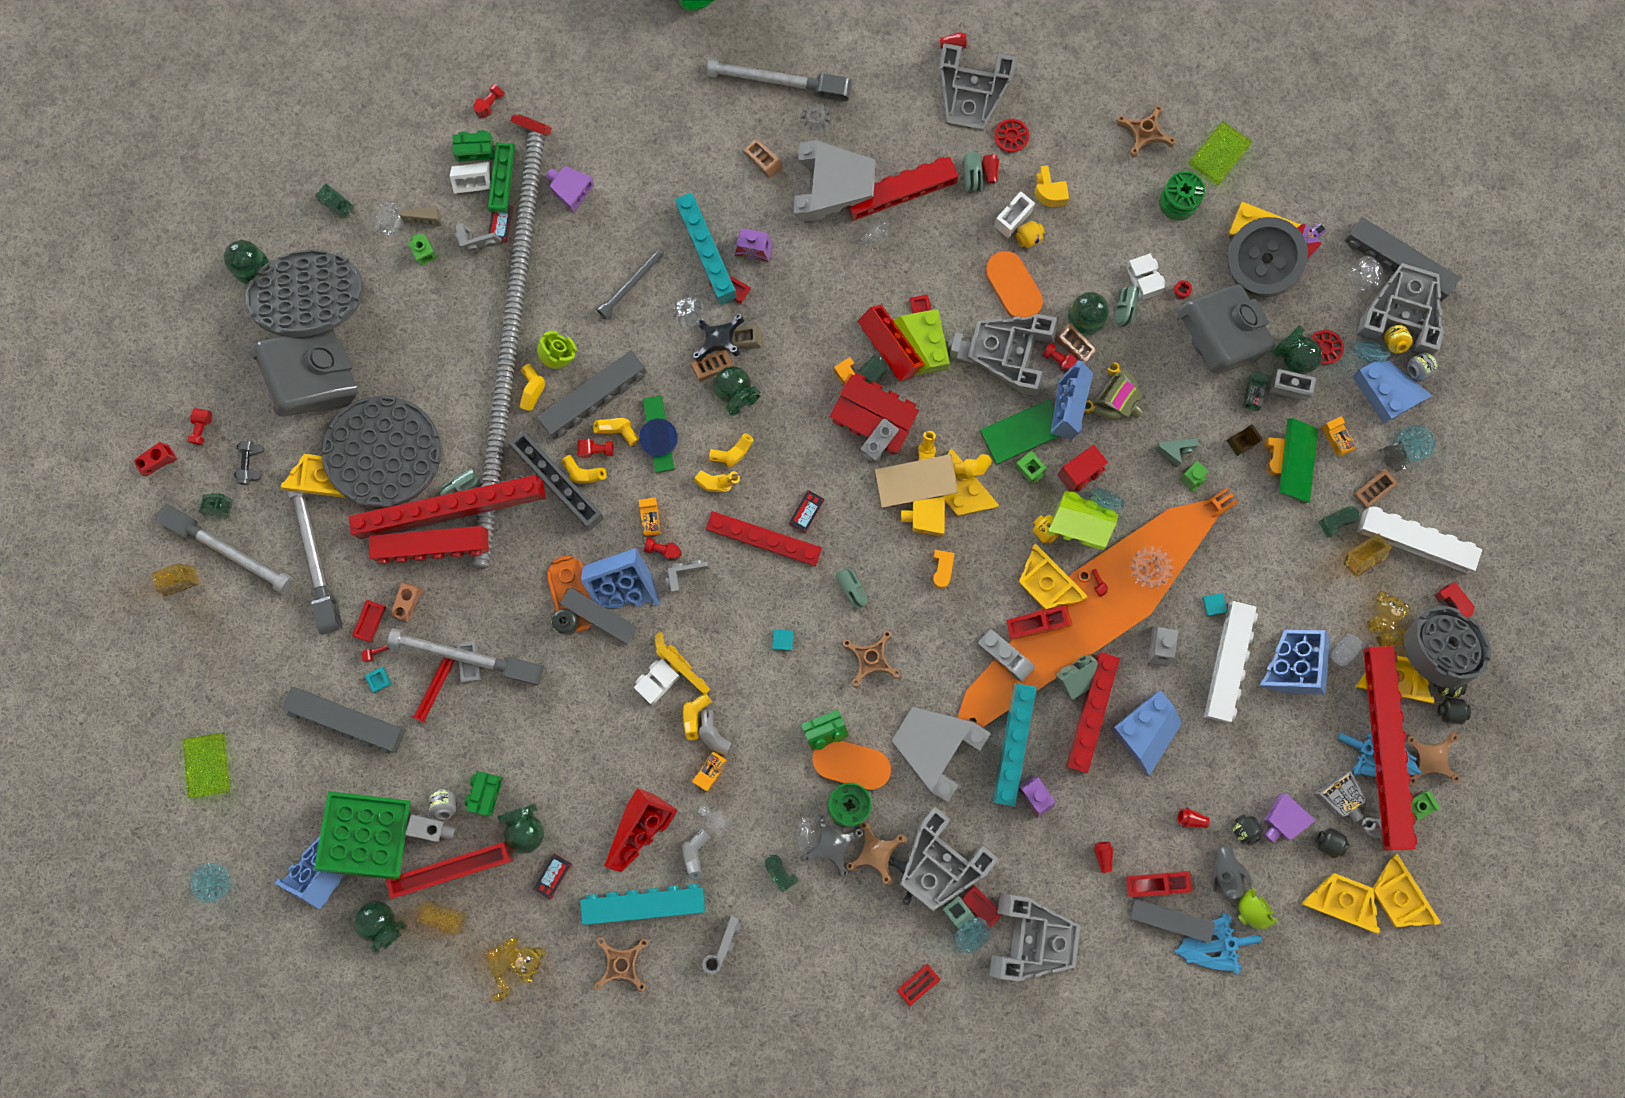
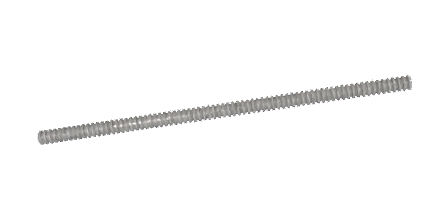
[471,132,545,568]

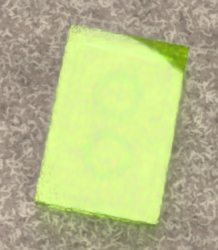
[1189,121,1253,186]
[183,733,230,798]

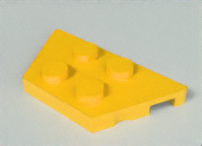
[941,449,999,516]
[280,454,346,498]
[1019,543,1088,611]
[1355,655,1434,704]
[1373,854,1441,927]
[1302,873,1380,934]

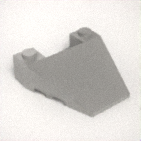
[940,43,1017,129]
[794,140,876,222]
[1357,263,1444,355]
[968,314,1058,397]
[892,707,991,802]
[900,807,999,911]
[989,893,1080,981]

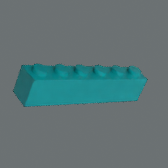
[675,192,737,306]
[992,683,1037,807]
[580,883,706,925]

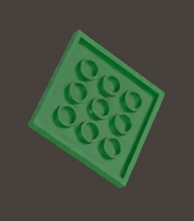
[314,791,410,880]

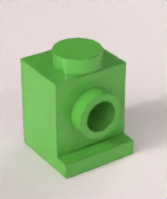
[408,234,438,266]
[1014,451,1046,483]
[1179,461,1209,492]
[1411,791,1440,820]

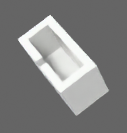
[994,192,1035,238]
[1126,253,1166,301]
[634,659,680,705]

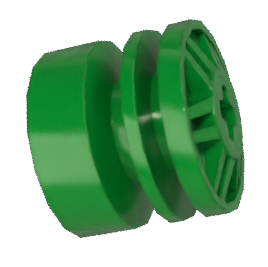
[1159,171,1205,220]
[827,783,872,827]

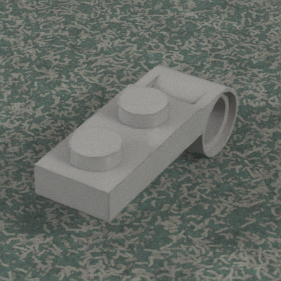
[978,629,1035,682]
[702,915,742,974]

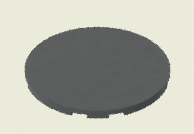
[245,249,364,337]
[321,395,441,508]

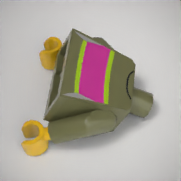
[1084,362,1143,419]

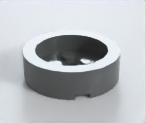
[1228,217,1308,297]
[1404,606,1491,688]

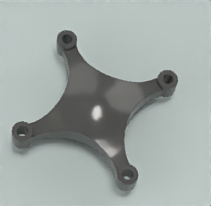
[800,814,863,877]

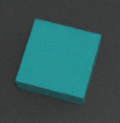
[1202,593,1227,616]
[772,629,794,651]
[365,667,392,694]

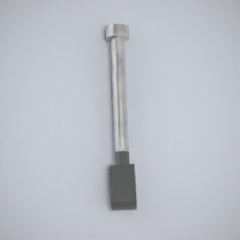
[707,57,852,102]
[287,491,342,635]
[155,503,293,594]
[387,628,544,685]

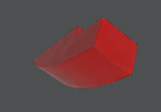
[1006,605,1072,639]
[1126,871,1193,897]

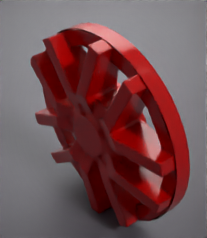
[994,119,1029,153]
[1307,330,1344,365]

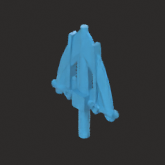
[1337,732,1421,777]
[1175,913,1262,974]

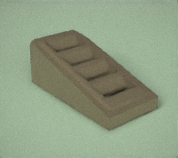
[399,206,442,226]
[732,325,762,349]

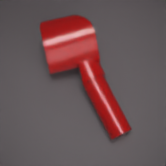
[1092,569,1108,597]
[361,645,389,662]

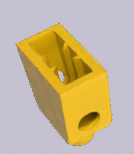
[901,497,945,537]

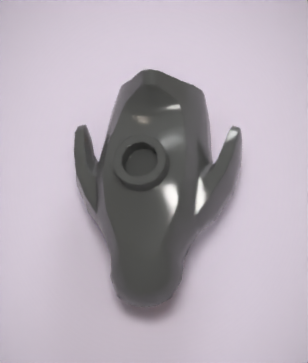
[1212,845,1252,899]

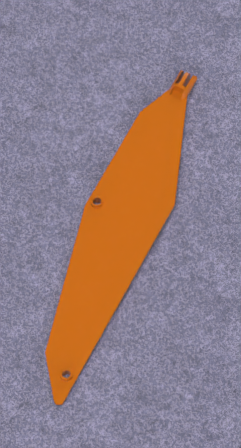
[957,487,1239,741]

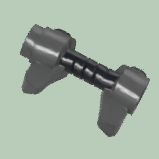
[234,441,264,485]

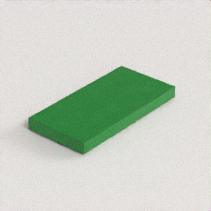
[980,399,1060,465]
[1279,418,1318,503]

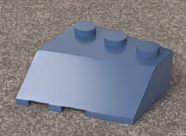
[1352,357,1433,424]
[1050,360,1093,439]
[581,548,660,609]
[1260,630,1330,695]
[1111,690,1182,776]
[275,836,344,910]

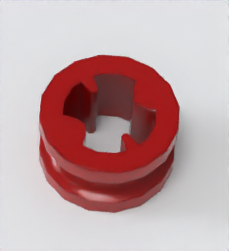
[1173,280,1192,299]

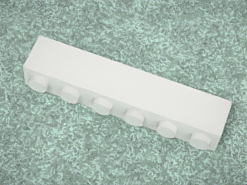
[1357,506,1482,574]
[1204,601,1258,723]

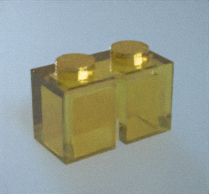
[1343,533,1392,578]
[417,901,467,934]

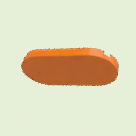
[986,251,1043,318]
[547,556,593,632]
[813,741,891,790]

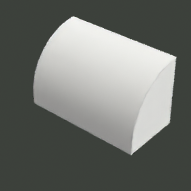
[450,162,491,193]

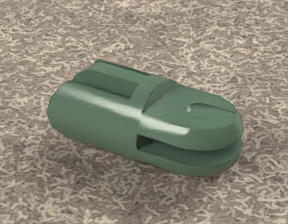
[963,151,983,192]
[1115,286,1139,327]
[438,469,481,496]
[836,568,868,609]

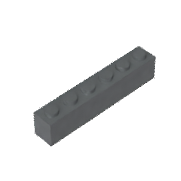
[1345,217,1460,301]
[538,350,647,439]
[509,430,604,531]
[282,686,406,754]

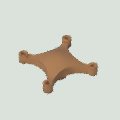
[1117,105,1176,158]
[843,631,901,688]
[1406,732,1461,785]
[846,822,907,885]
[594,937,648,991]

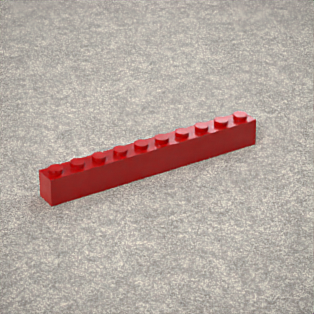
[349,475,546,539]
[1363,646,1417,851]

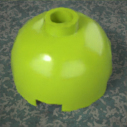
[537,331,577,369]
[1238,887,1278,930]

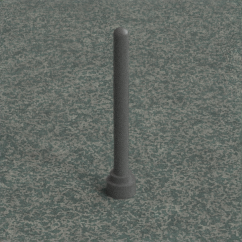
[596,249,664,320]

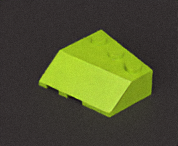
[893,309,950,376]
[1047,490,1119,550]

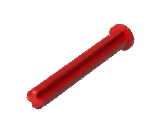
[411,657,455,723]

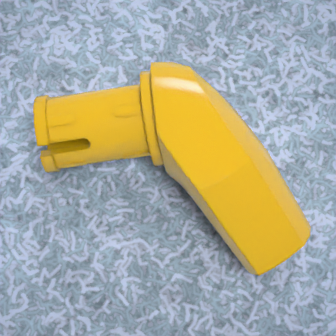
[519,364,545,411]
[593,418,640,446]
[917,431,936,461]
[709,433,753,467]
[953,454,992,477]
[561,455,607,484]
[694,471,740,492]
[683,692,712,740]

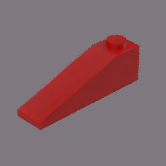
[604,788,678,872]

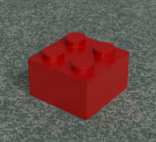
[1057,444,1108,492]

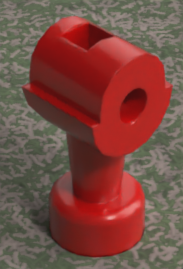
[473,84,505,118]
[1042,343,1077,373]
[187,408,212,445]
[577,439,614,458]
[644,537,681,561]

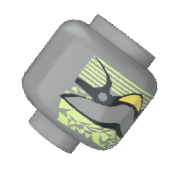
[1407,352,1438,381]
[429,789,456,821]

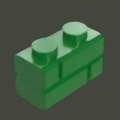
[452,130,494,162]
[801,709,849,751]
[464,771,503,816]

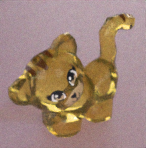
[1367,591,1410,646]
[486,936,546,1002]

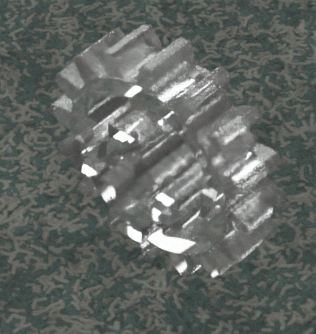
[1129,546,1174,589]

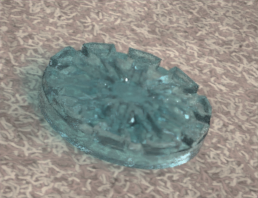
[1353,341,1391,362]
[1397,425,1435,461]
[1089,488,1125,510]
[191,863,230,902]
[954,917,991,953]

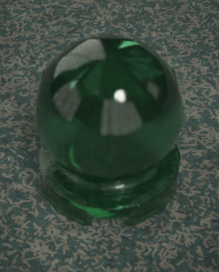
[223,239,269,285]
[1067,292,1109,336]
[1271,325,1322,374]
[714,366,761,416]
[497,803,544,854]
[354,901,408,955]

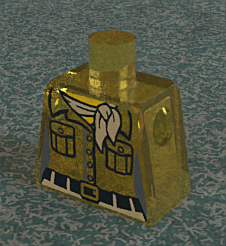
[152,563,200,597]

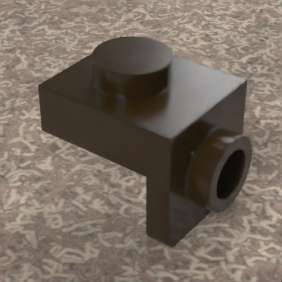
[1226,424,1263,456]

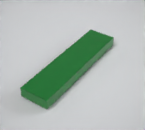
[488,142,515,213]
[643,395,675,473]

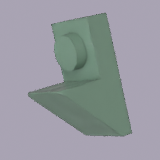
[1155,438,1198,467]

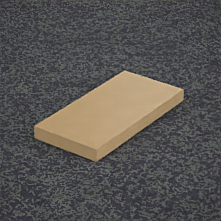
[875,454,959,508]

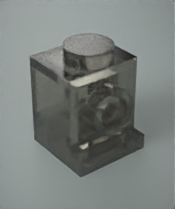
[1379,441,1410,472]

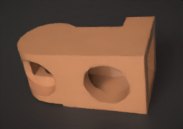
[391,582,424,622]

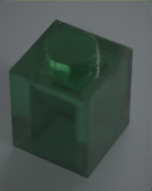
[858,355,888,384]

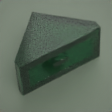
[199,493,233,518]

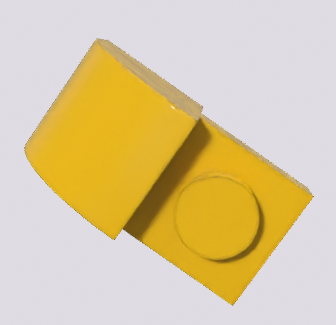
[1034,165,1069,207]

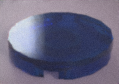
[639,418,678,457]

